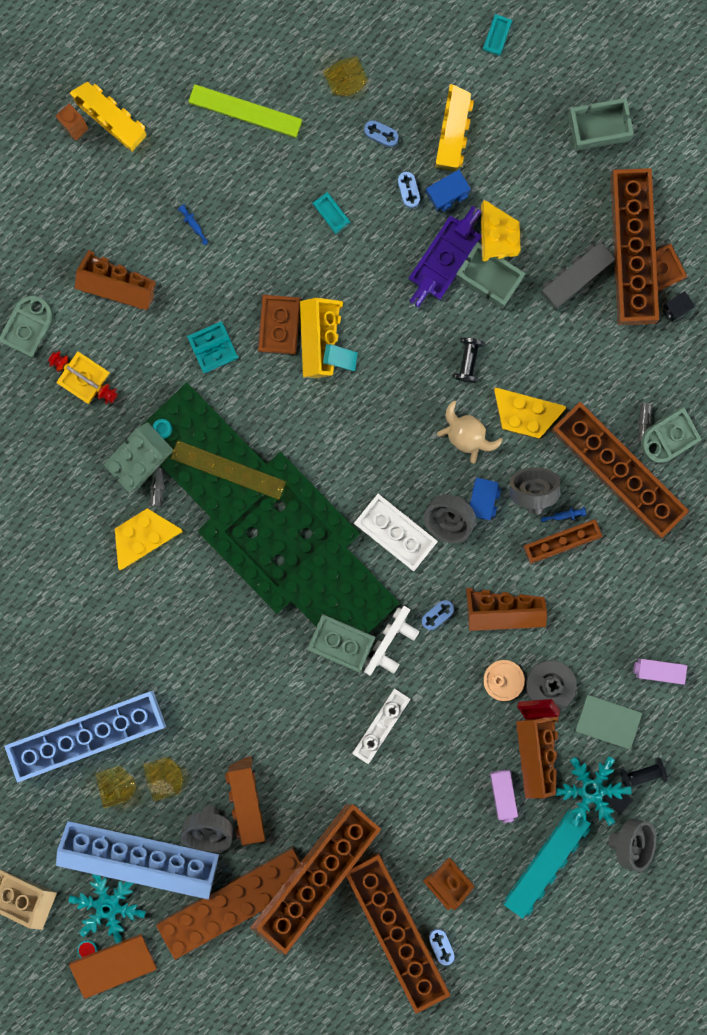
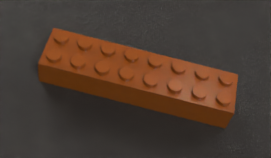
[610,168,659,325]
[550,402,689,539]
[250,804,381,955]
[156,846,301,960]
[346,852,450,1014]

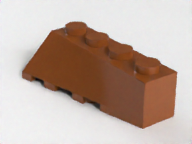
[74,250,156,310]
[466,588,547,631]
[516,717,558,798]
[225,756,265,845]

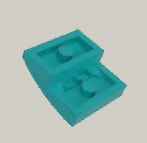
[187,321,238,373]

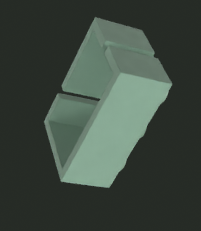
[568,98,634,151]
[455,242,526,309]
[104,422,174,493]

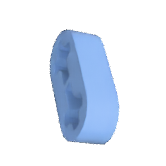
[398,172,420,208]
[429,928,455,965]

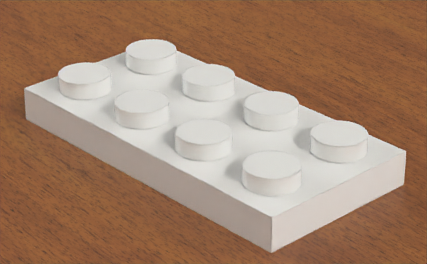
[354,494,438,571]

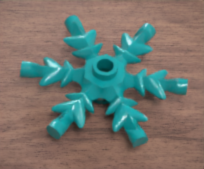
[554,756,632,827]
[68,874,146,943]

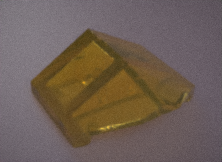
[323,57,368,96]
[143,757,183,801]
[95,766,136,809]

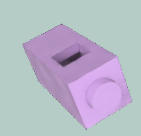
[633,658,687,685]
[490,769,518,823]

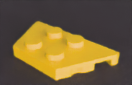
[481,200,521,261]
[494,387,566,439]
[115,508,183,571]

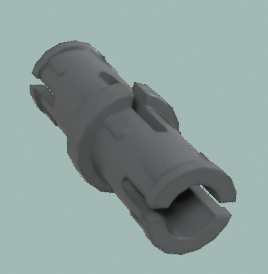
[637,403,653,442]
[149,468,165,507]

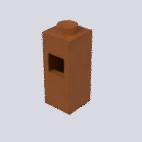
[55,103,89,141]

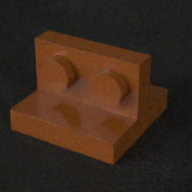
[423,857,475,910]

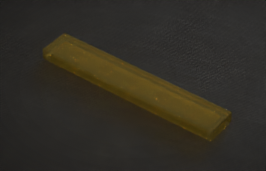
[171,441,286,500]

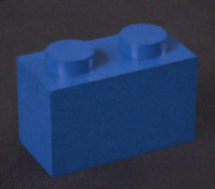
[425,170,471,212]
[469,477,501,521]

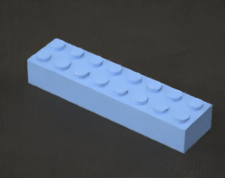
[4,691,166,783]
[56,821,219,900]

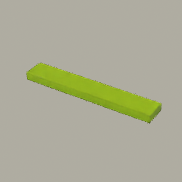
[189,84,302,138]

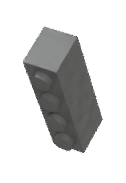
[541,242,615,310]

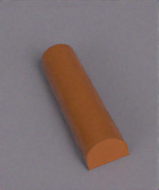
[523,519,603,564]

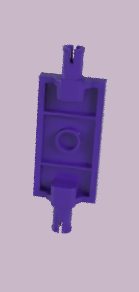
[408,206,482,308]

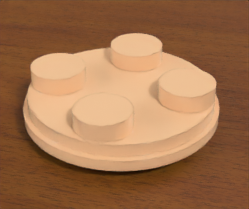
[484,660,525,701]

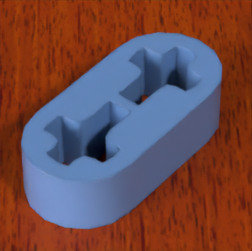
[364,120,398,148]
[422,600,454,630]

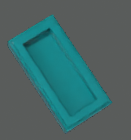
[482,14,513,56]
[312,192,350,234]
[323,344,358,371]

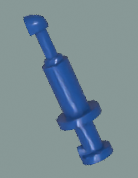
[177,204,208,245]
[541,507,586,522]

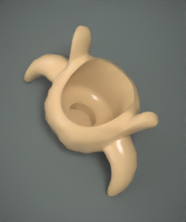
[437,401,503,464]

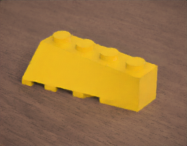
[70,82,147,152]
[435,84,474,172]
[300,298,343,378]

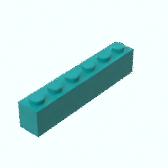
[502,808,591,919]

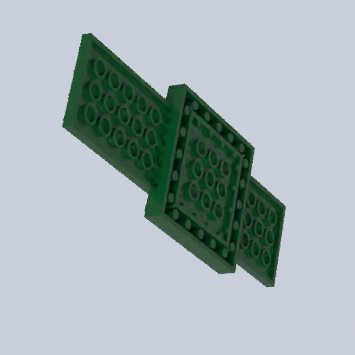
[141,382,400,634]

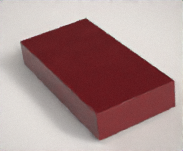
[517,699,560,719]

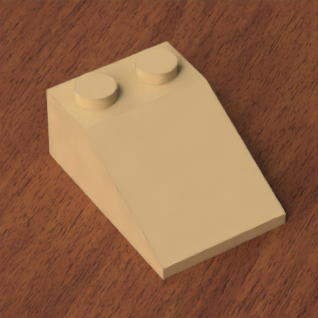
[0,870,57,930]

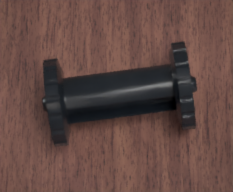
[453,337,485,383]
[620,757,668,788]

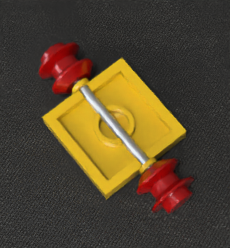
[48,351,118,405]

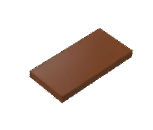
[69,933,157,999]

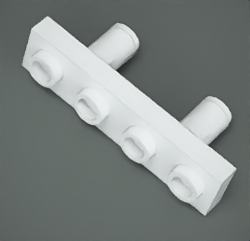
[363,606,420,676]
[352,689,410,764]

